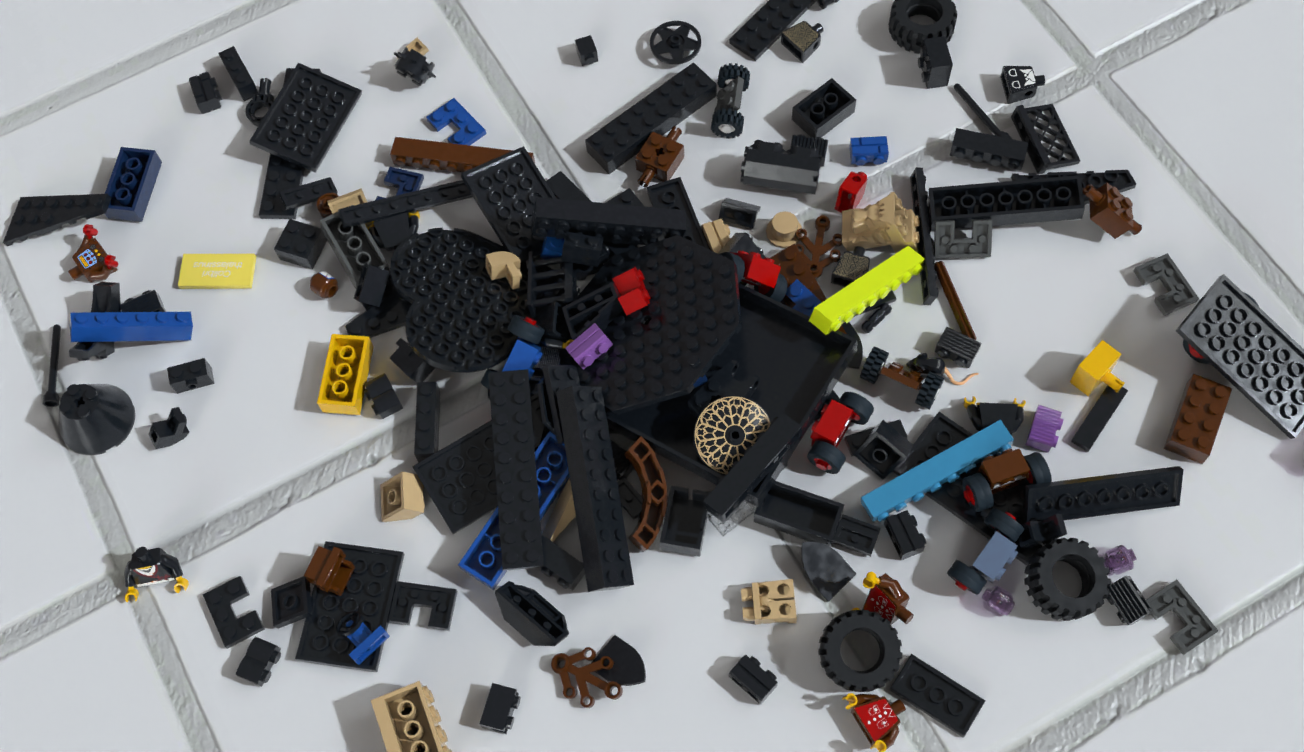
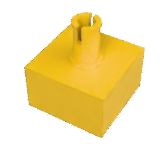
[1070,340,1125,396]

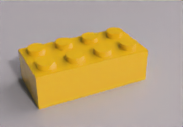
[317,334,374,415]

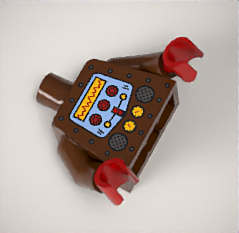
[68,224,118,282]

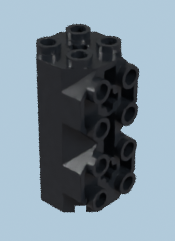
[740,140,822,194]

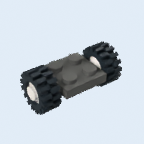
[711,63,750,139]

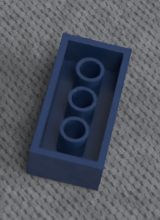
[105,147,162,222]

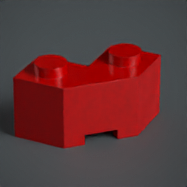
[612,267,651,316]

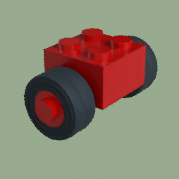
[719,250,787,302]
[807,392,874,474]

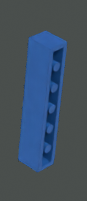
[70,312,193,342]

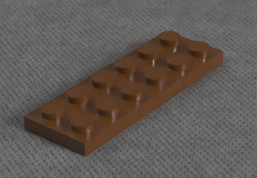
[769,243,847,334]

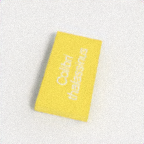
[178,254,256,289]

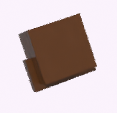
[304,546,355,596]

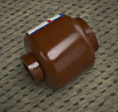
[310,271,338,299]

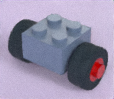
[947,508,1024,595]

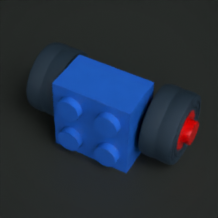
[481,315,545,392]

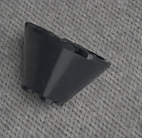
[58,384,135,455]

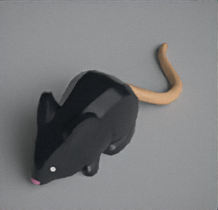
[906,353,979,385]

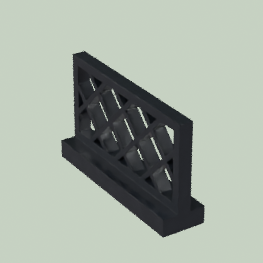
[1011,104,1080,174]

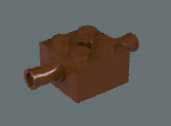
[635,126,684,188]
[1083,183,1142,239]

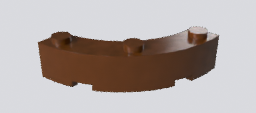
[624,436,667,552]

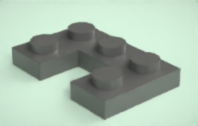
[934,219,992,259]
[1133,253,1199,316]
[1146,579,1218,655]

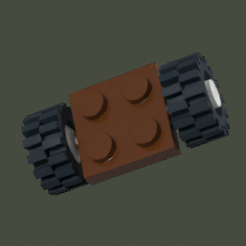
[860,346,944,410]

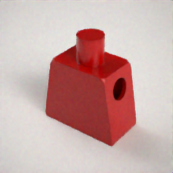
[834,172,868,213]

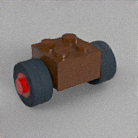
[962,449,1052,512]

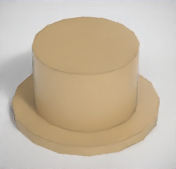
[766,211,802,248]

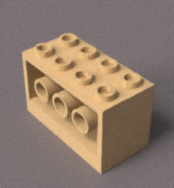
[371,681,452,752]

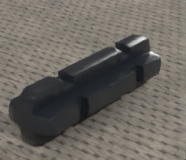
[861,303,892,333]

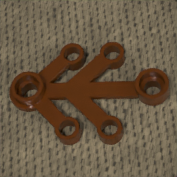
[796,215,842,279]
[551,647,623,708]

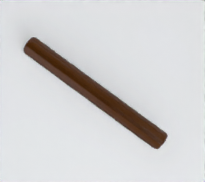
[934,261,977,340]

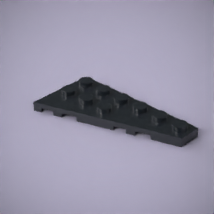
[1011,170,1136,205]
[3,194,112,246]
[345,290,412,338]

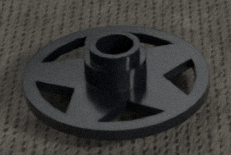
[650,21,701,64]

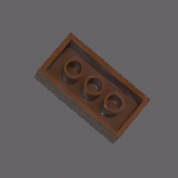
[1164,374,1232,464]

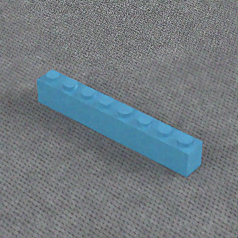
[861,420,1014,522]

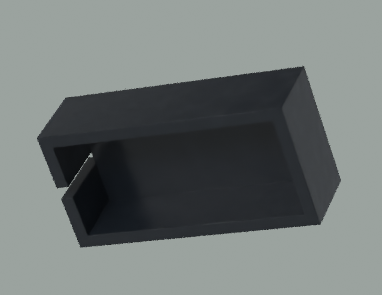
[753,481,844,547]

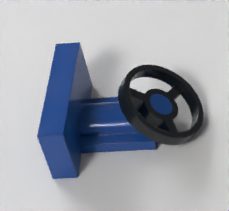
[336,611,390,665]

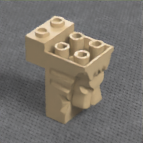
[842,192,920,253]

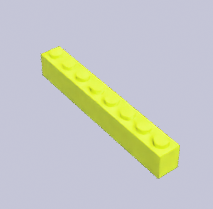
[809,246,925,335]

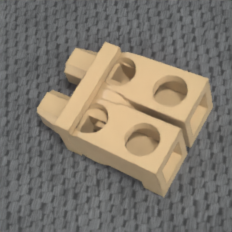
[741,579,797,625]

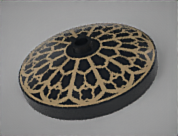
[693,395,771,476]

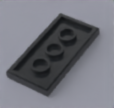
[889,654,986,738]

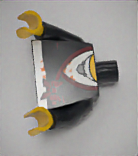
[124,547,189,602]

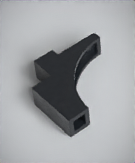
[69,282,121,361]

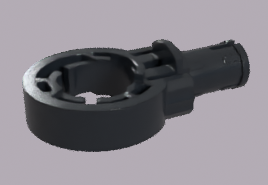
[246,78,274,127]

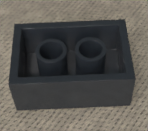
[792,78,856,138]

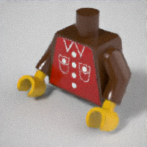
[851,572,914,625]
[842,693,906,752]

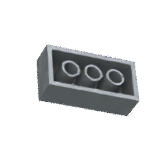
[320,205,389,289]

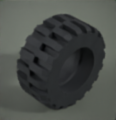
[888,0,957,54]
[1024,538,1111,621]
[818,609,903,692]

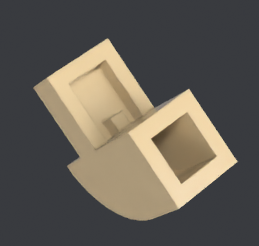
[485,251,522,290]

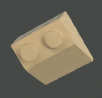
[380,471,425,522]

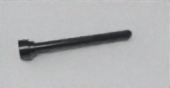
[954,83,1012,139]
[43,324,61,407]

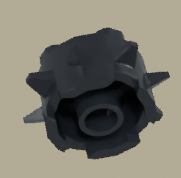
[394,47,436,86]

